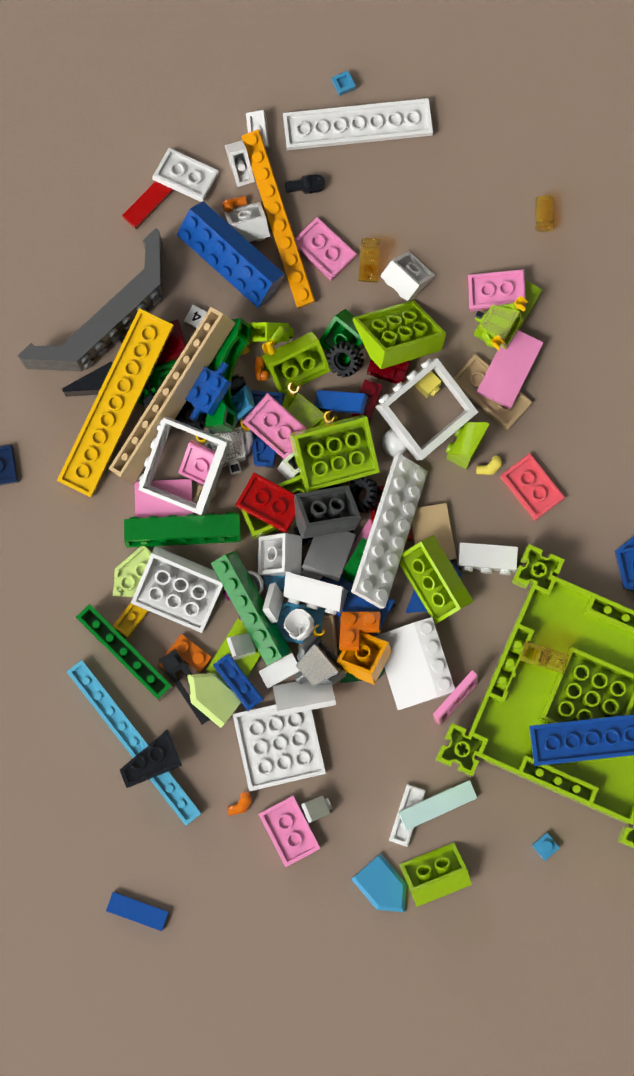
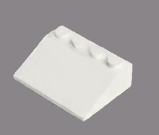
[131,546,223,633]
[375,617,455,710]

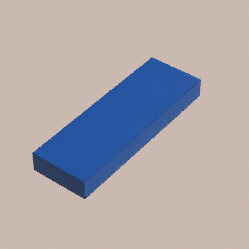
[314,390,368,414]
[213,653,264,712]
[106,892,169,931]

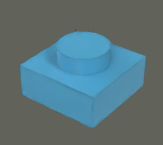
[331,70,356,96]
[532,833,560,861]

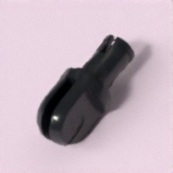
[285,174,325,194]

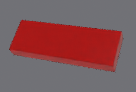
[122,181,174,229]

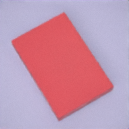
[500,453,565,521]

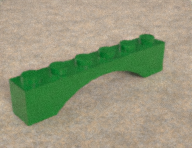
[205,318,252,433]

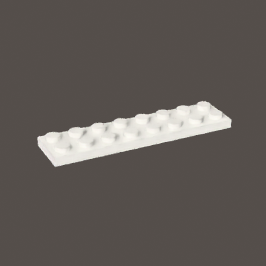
[283,98,433,150]
[351,453,428,609]

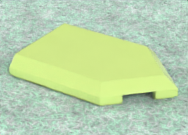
[113,546,152,597]
[187,673,241,728]

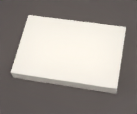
[152,148,219,202]
[273,680,336,716]

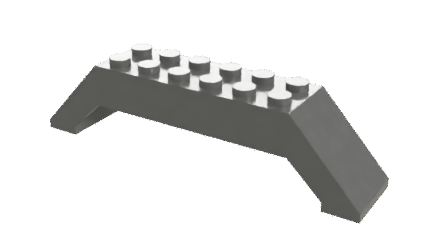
[17,228,163,372]

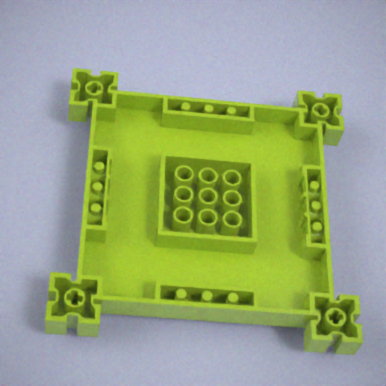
[435,544,634,848]

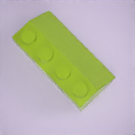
[399,535,474,624]

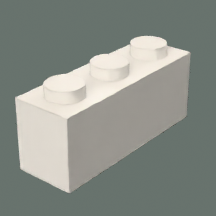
[457,542,518,575]

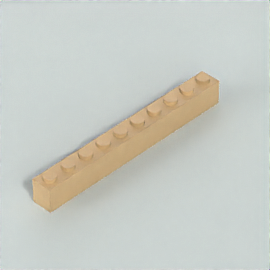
[109,307,235,484]

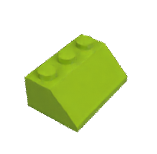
[261,331,331,394]
[399,843,472,907]

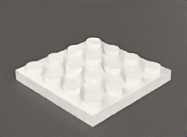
[232,704,326,792]

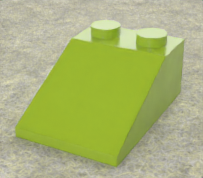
[445,422,490,469]

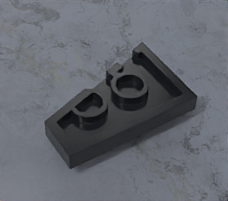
[120,729,182,788]

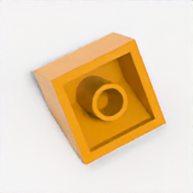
[337,633,392,685]

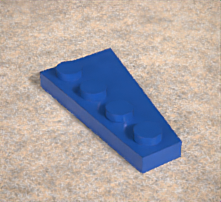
[249,390,284,468]

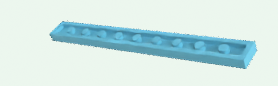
[67,660,202,826]

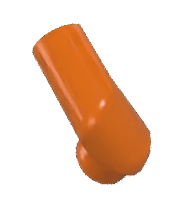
[222,196,247,213]
[254,357,269,382]
[227,792,252,816]

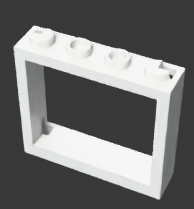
[375,358,478,461]
[138,417,231,515]

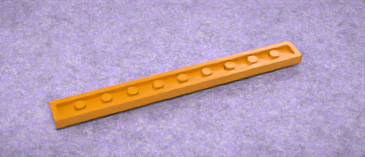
[241,129,316,309]

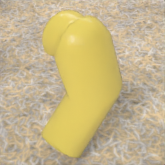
[476,455,502,475]

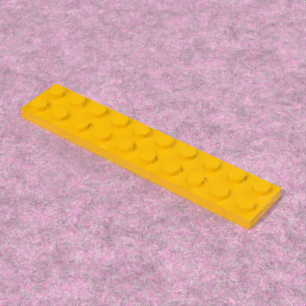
[57,308,174,497]

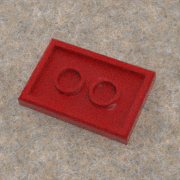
[235,472,295,533]

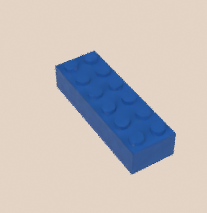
[177,201,285,308]

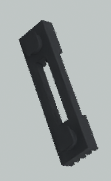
[159,649,210,725]

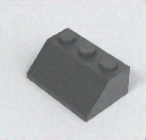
[294,485,361,539]

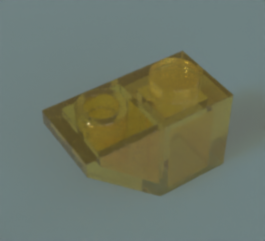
[358,238,380,283]
[520,641,569,674]

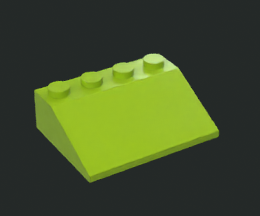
[353,300,446,369]
[289,415,380,492]

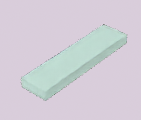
[398,780,477,830]

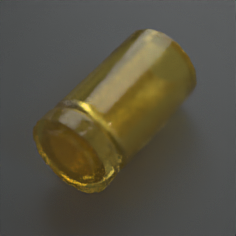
[535,195,554,232]

